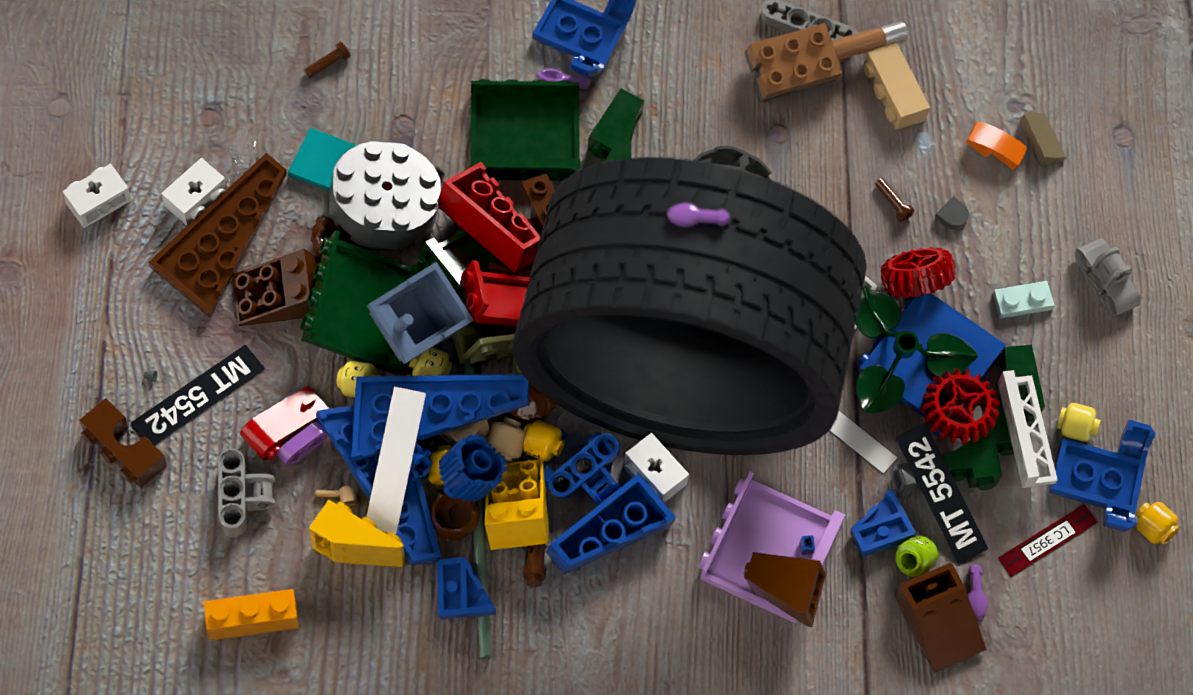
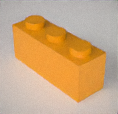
[204,589,299,641]

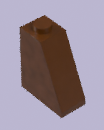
[744,552,826,627]

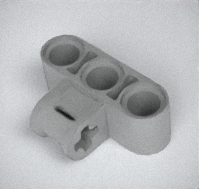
[1075,238,1140,317]
[218,449,276,538]

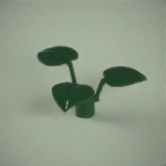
[856,287,978,413]

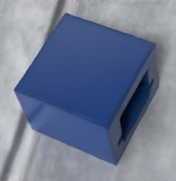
[800,535,815,555]

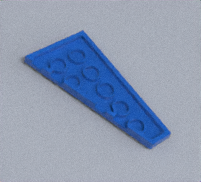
[351,374,530,462]
[315,405,441,566]

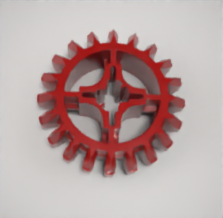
[880,247,956,298]
[921,368,999,445]

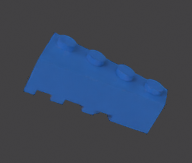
[546,474,676,575]

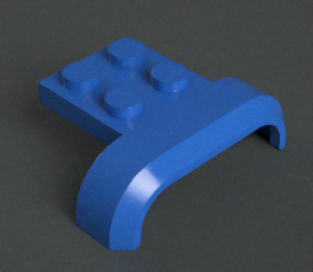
[532,0,636,78]
[1049,419,1156,532]

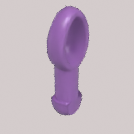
[537,69,590,90]
[667,203,730,227]
[968,564,988,621]

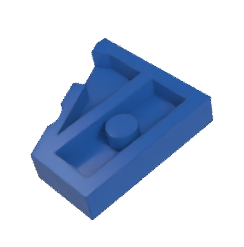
[850,489,916,557]
[437,557,496,619]

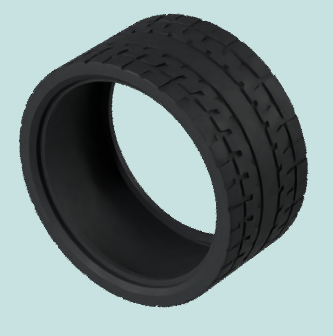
[512,157,866,455]

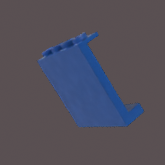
[856,293,1006,436]

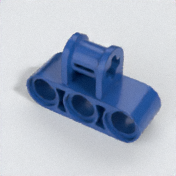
[548,433,621,505]

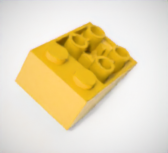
[485,459,549,550]
[309,500,405,567]

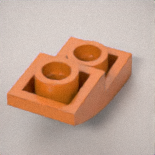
[966,121,1028,170]

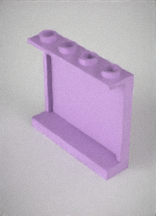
[698,471,845,623]

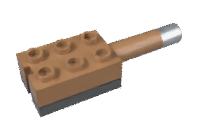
[744,21,908,102]

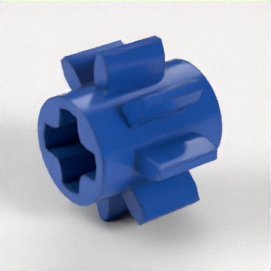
[408,443,433,481]

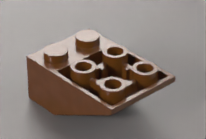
[232,249,320,326]
[894,562,987,673]

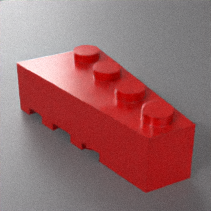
[438,162,540,273]

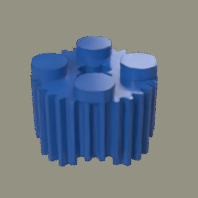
[439,434,507,502]

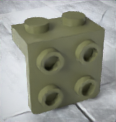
[452,326,515,366]

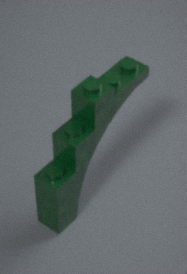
[587,88,644,162]
[914,344,1045,490]

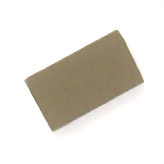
[1020,112,1066,167]

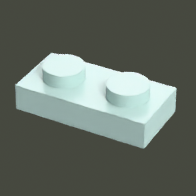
[992,281,1055,319]

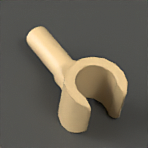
[316,486,357,507]

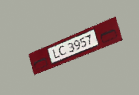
[998,504,1098,576]

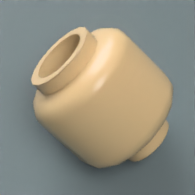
[486,418,525,463]

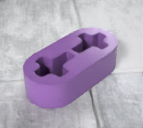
[277,421,328,466]

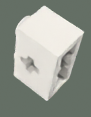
[161,158,227,226]
[63,164,132,228]
[624,433,689,503]

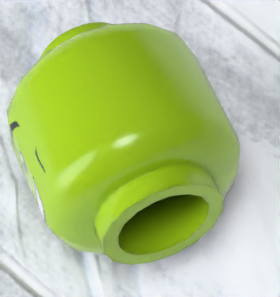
[895,536,938,577]

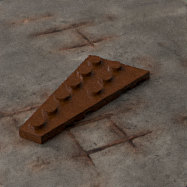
[148,153,287,318]

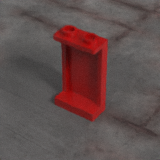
[461,260,530,327]

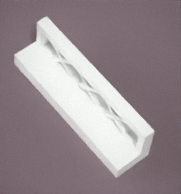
[997,370,1058,488]

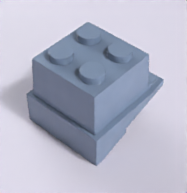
[367,262,474,364]

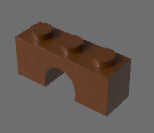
[79,398,167,488]

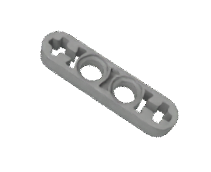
[760,0,858,40]

